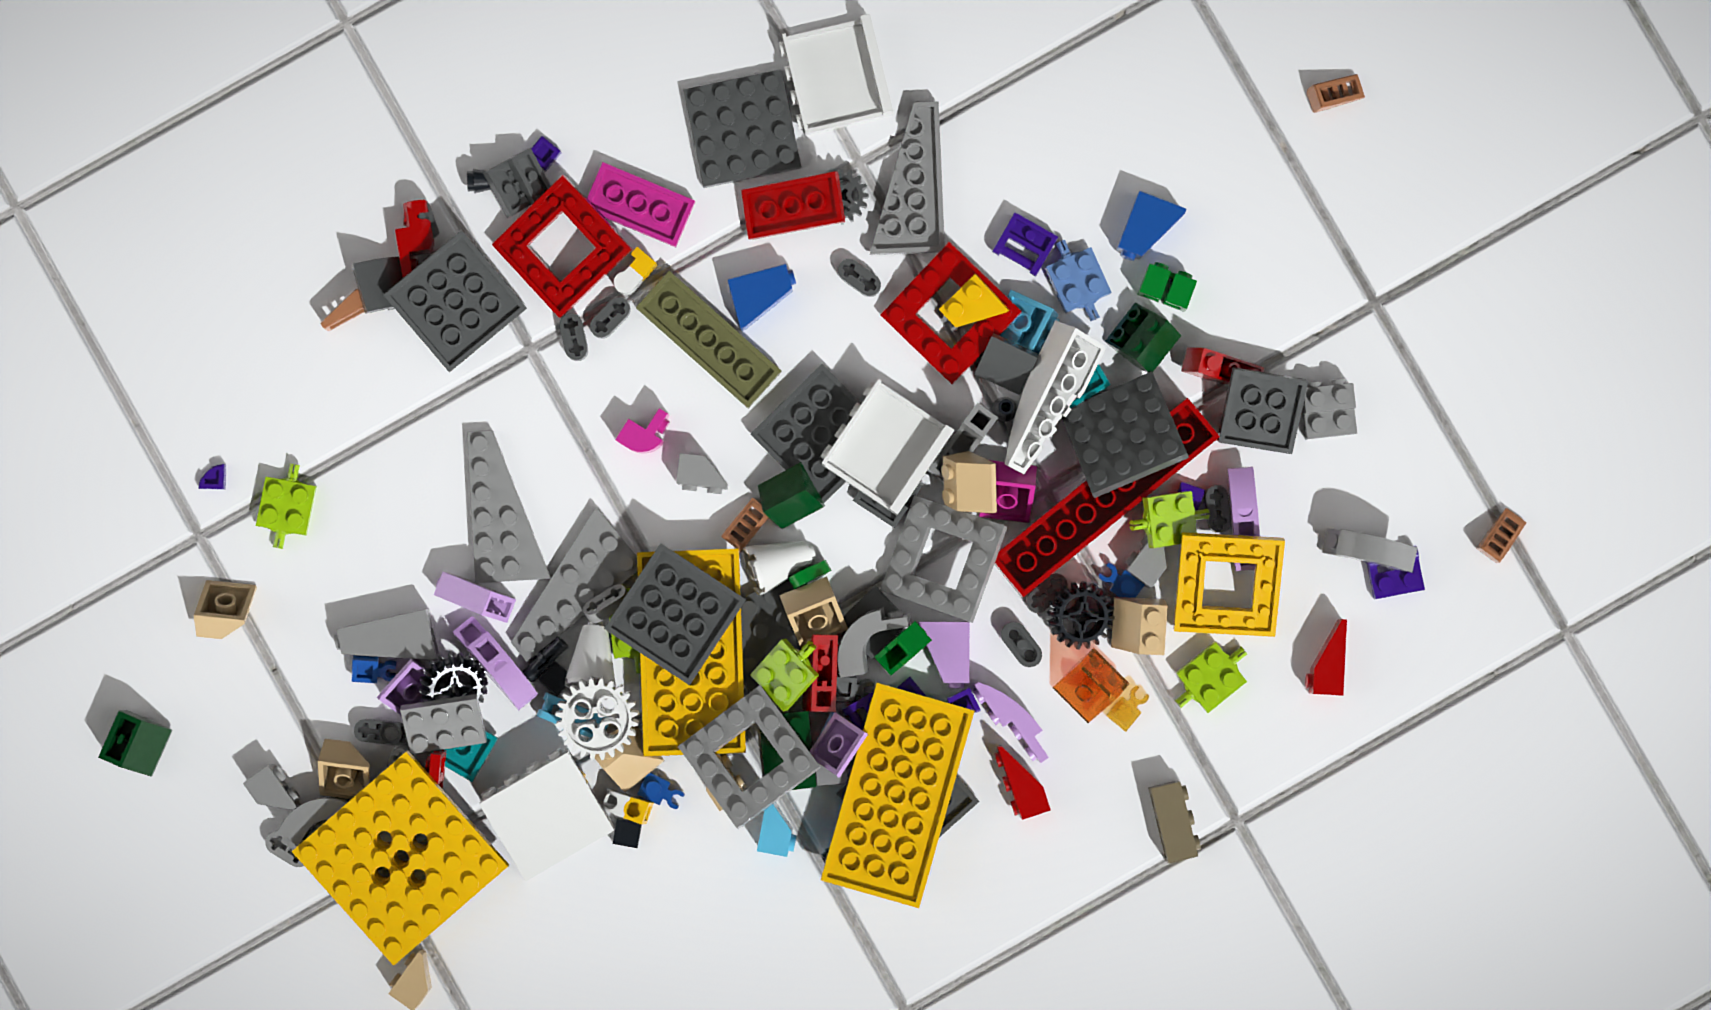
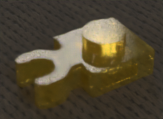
[1106,685,1149,732]

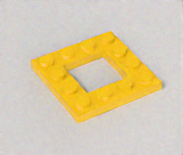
[1173,532,1285,637]

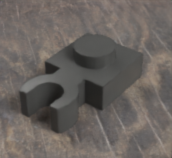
[836,674,874,702]

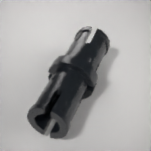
[522,636,569,683]

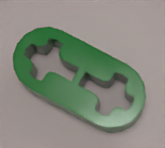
[788,560,832,589]

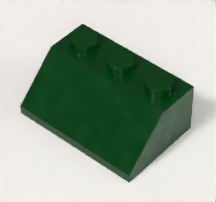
[760,711,817,790]

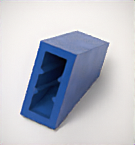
[1116,191,1187,261]
[728,264,796,331]

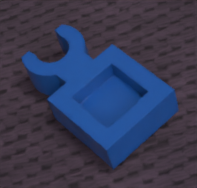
[1098,563,1145,598]
[352,655,397,684]
[637,772,685,809]

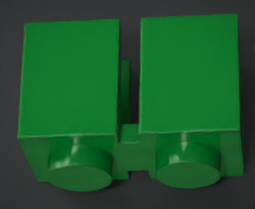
[1137,262,1197,312]
[875,621,932,676]

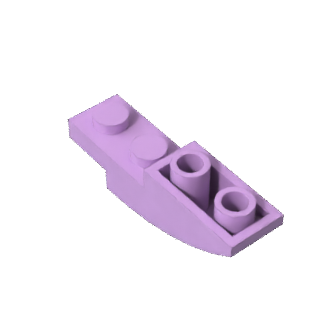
[1227,466,1260,571]
[453,616,538,711]
[973,682,1049,763]

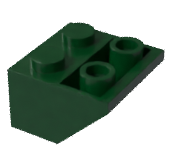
[1105,302,1182,373]
[98,710,173,777]

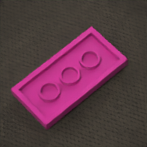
[587,162,696,248]

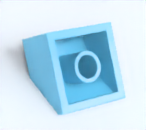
[757,802,797,857]

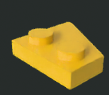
[939,274,1009,328]

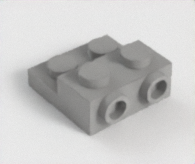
[1302,379,1358,440]

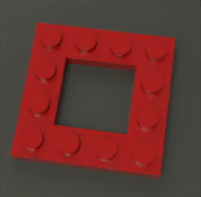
[492,175,633,318]
[880,242,1022,385]

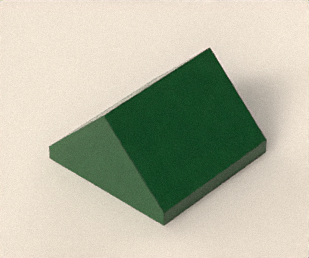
[758,462,825,529]

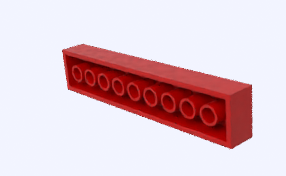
[994,398,1220,598]

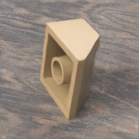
[941,451,997,513]
[779,576,848,649]
[1111,597,1168,655]

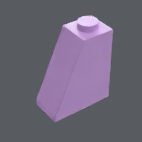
[434,571,516,623]
[918,622,970,688]

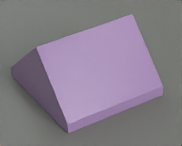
[377,659,437,715]
[809,712,868,778]

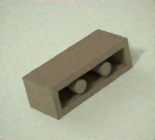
[1148,780,1201,863]

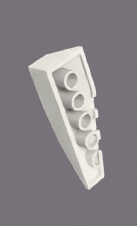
[1005,320,1106,474]

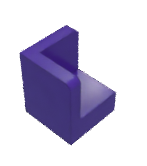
[946,687,981,713]

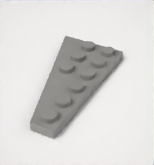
[869,101,945,255]
[467,431,551,583]
[511,507,637,662]

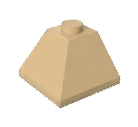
[194,580,257,639]
[594,726,665,793]
[318,739,370,799]

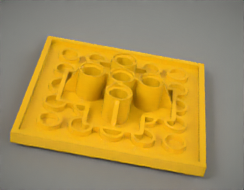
[292,750,509,966]

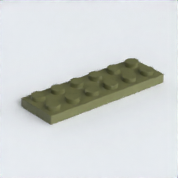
[636,270,782,409]

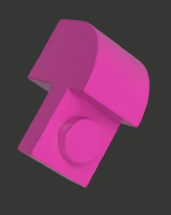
[615,408,670,454]

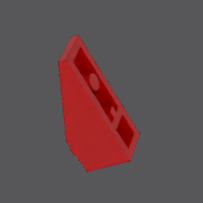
[1305,619,1347,696]
[802,635,838,712]

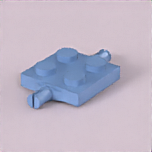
[1045,240,1112,322]

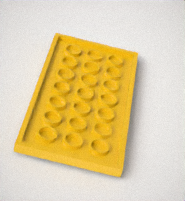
[637,549,746,756]
[820,683,974,908]

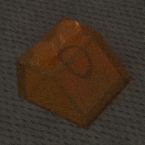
[1052,648,1130,723]

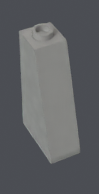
[334,609,439,660]

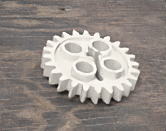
[555,676,639,760]

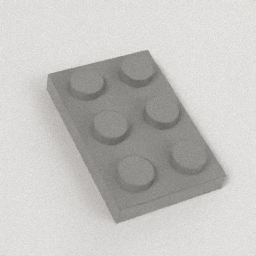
[400,694,487,754]

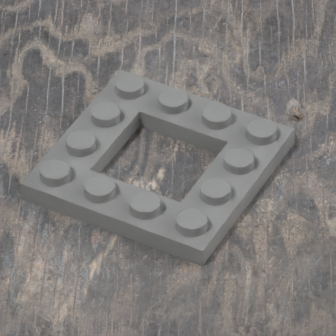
[880,495,1007,623]
[678,685,821,830]

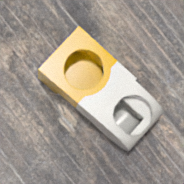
[614,247,658,296]
[602,789,654,825]

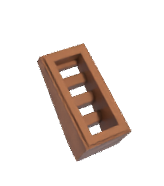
[1307,74,1365,113]
[320,288,365,331]
[721,498,769,552]
[1476,508,1527,563]

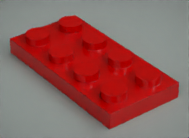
[741,171,845,240]

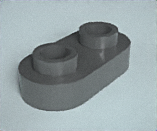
[1001,622,1042,667]

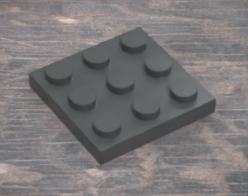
[1217,367,1308,454]

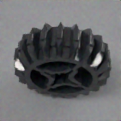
[1046,581,1115,650]
[419,651,488,703]

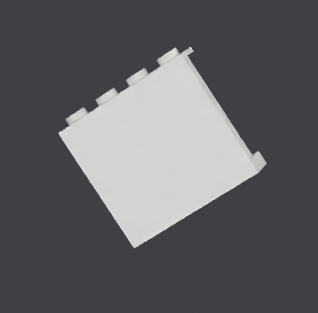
[779,14,893,136]
[820,379,954,515]
[479,748,614,881]

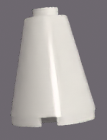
[743,541,816,595]
[565,622,616,689]

